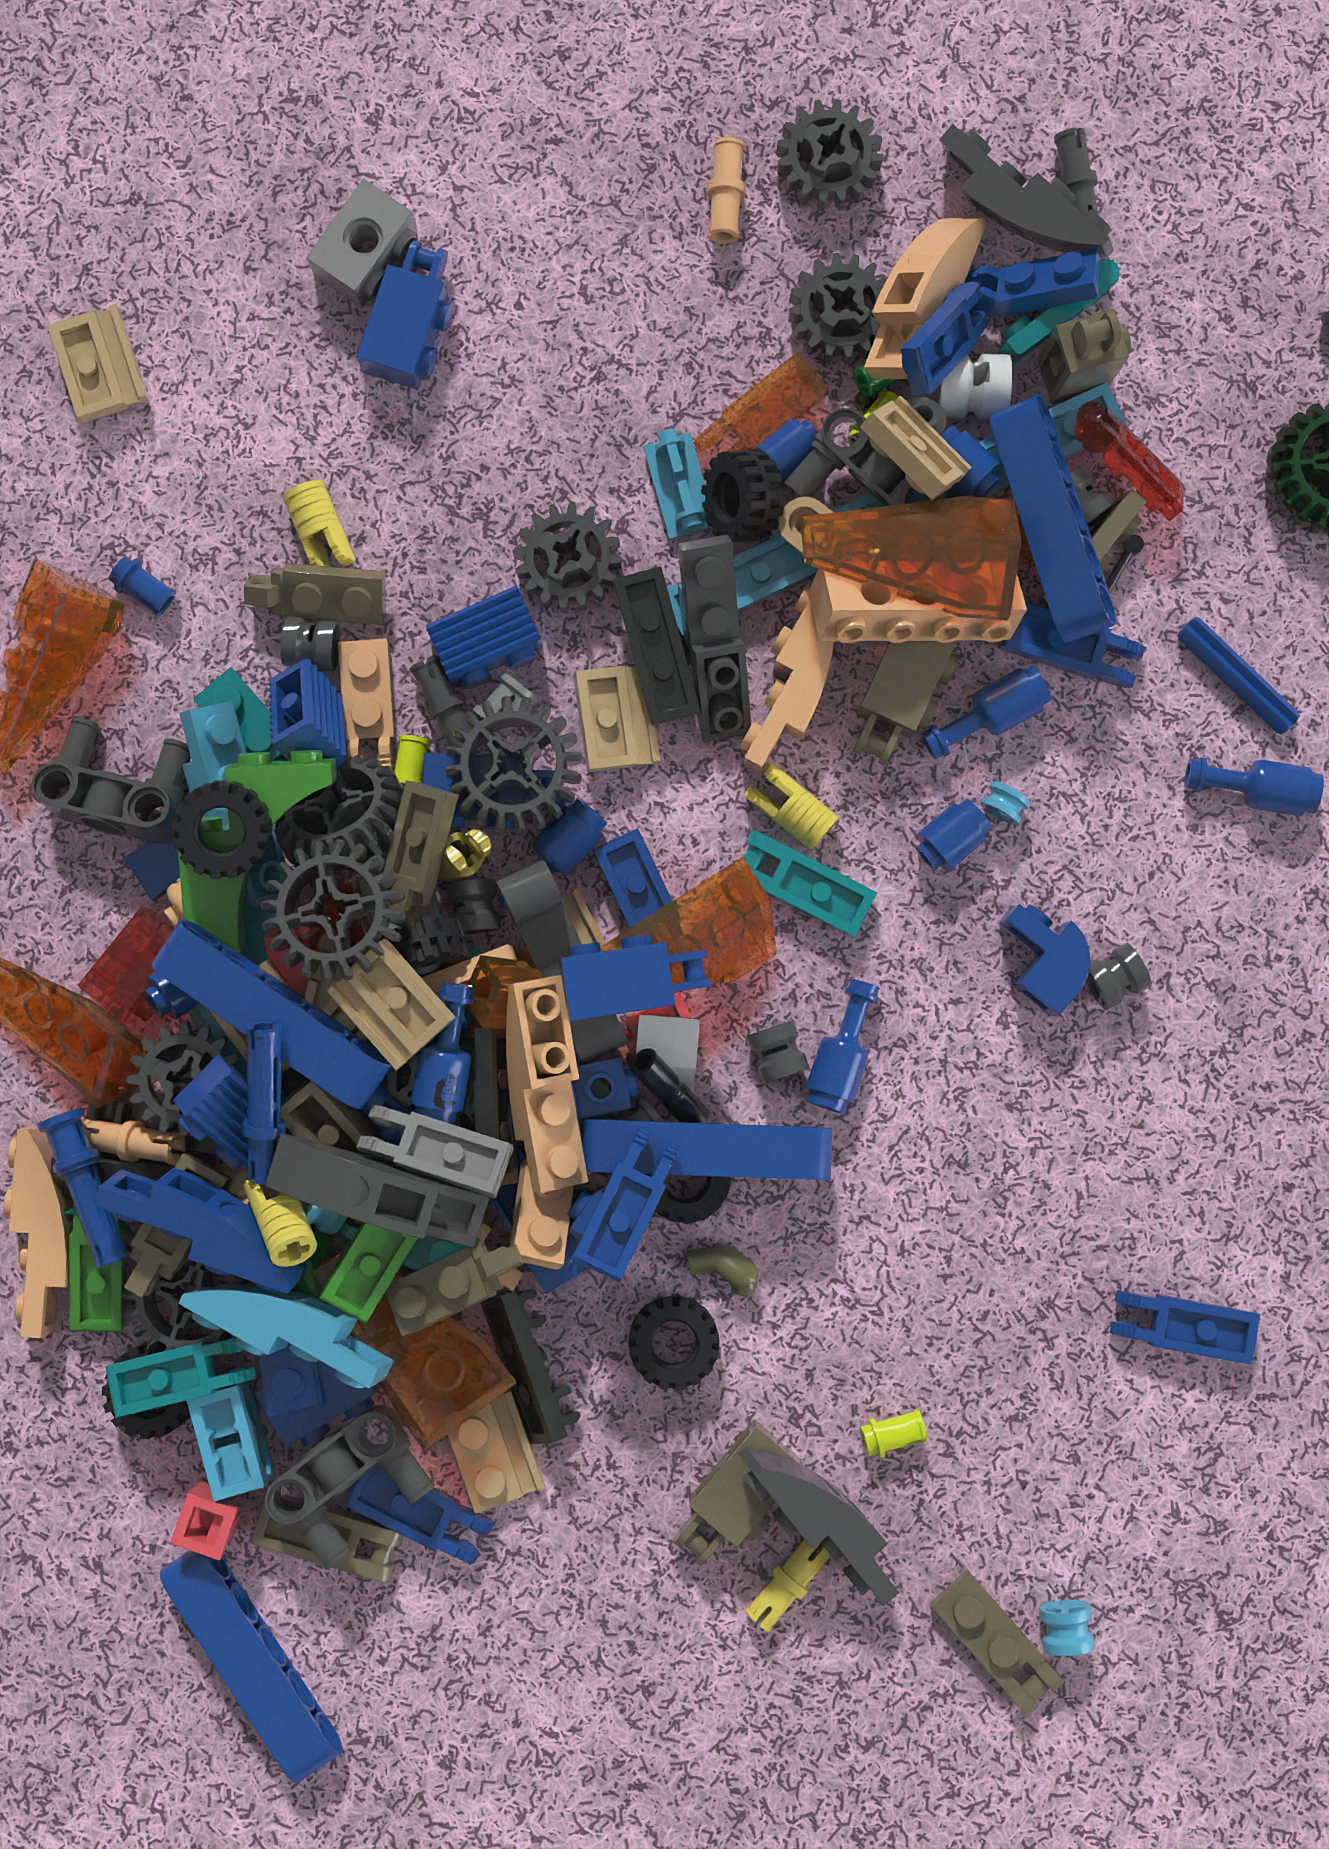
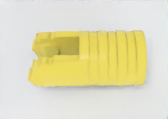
[283,480,356,567]
[743,761,840,852]
[438,829,492,882]
[243,1180,318,1267]

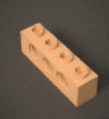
[809,560,1027,644]

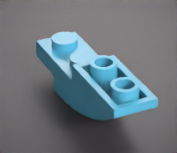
[179,701,287,908]
[178,1284,394,1389]

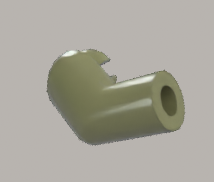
[687,1245,758,1296]

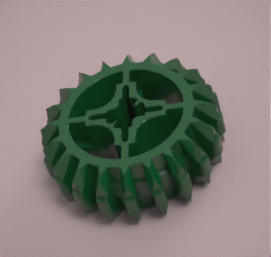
[1265,402,1329,534]

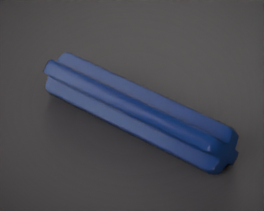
[1177,617,1300,734]

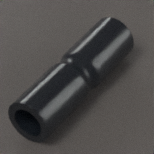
[630,1048,709,1123]

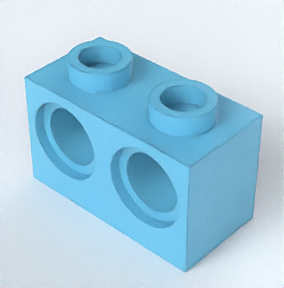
[186,1380,276,1502]

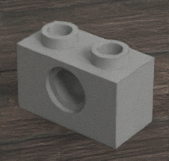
[306,178,417,308]

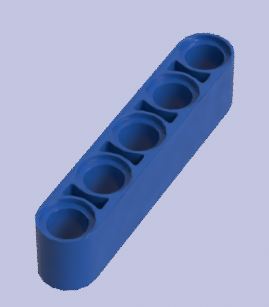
[990,394,1117,644]
[151,919,392,1109]
[581,1119,832,1180]
[160,1550,343,1784]

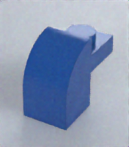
[999,904,1090,1016]

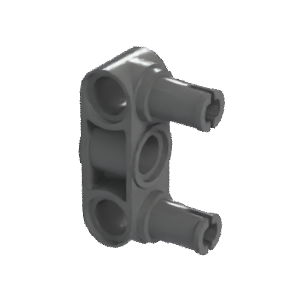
[784,408,943,561]
[31,717,191,843]
[265,1405,435,1570]

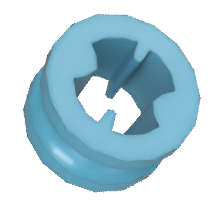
[979,781,1031,826]

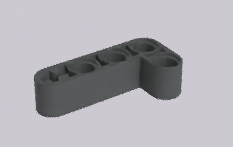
[496,859,628,1065]

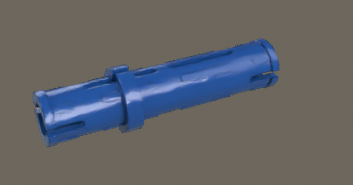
[242,1021,286,1184]

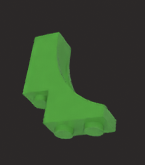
[178,750,337,953]

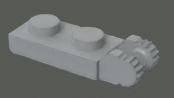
[356,1105,514,1199]

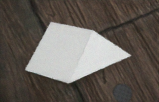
[636,1015,700,1092]

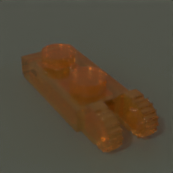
[693,352,829,452]

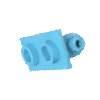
[643,429,713,540]

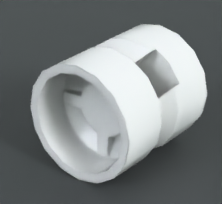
[934,354,1012,420]

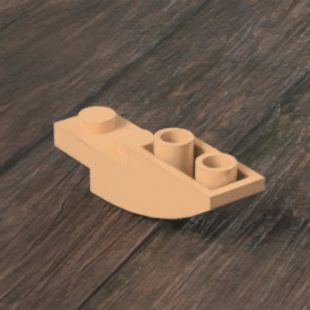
[864,217,987,379]
[739,583,834,774]
[506,975,588,1193]
[3,1127,74,1338]

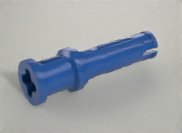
[37,1108,130,1269]

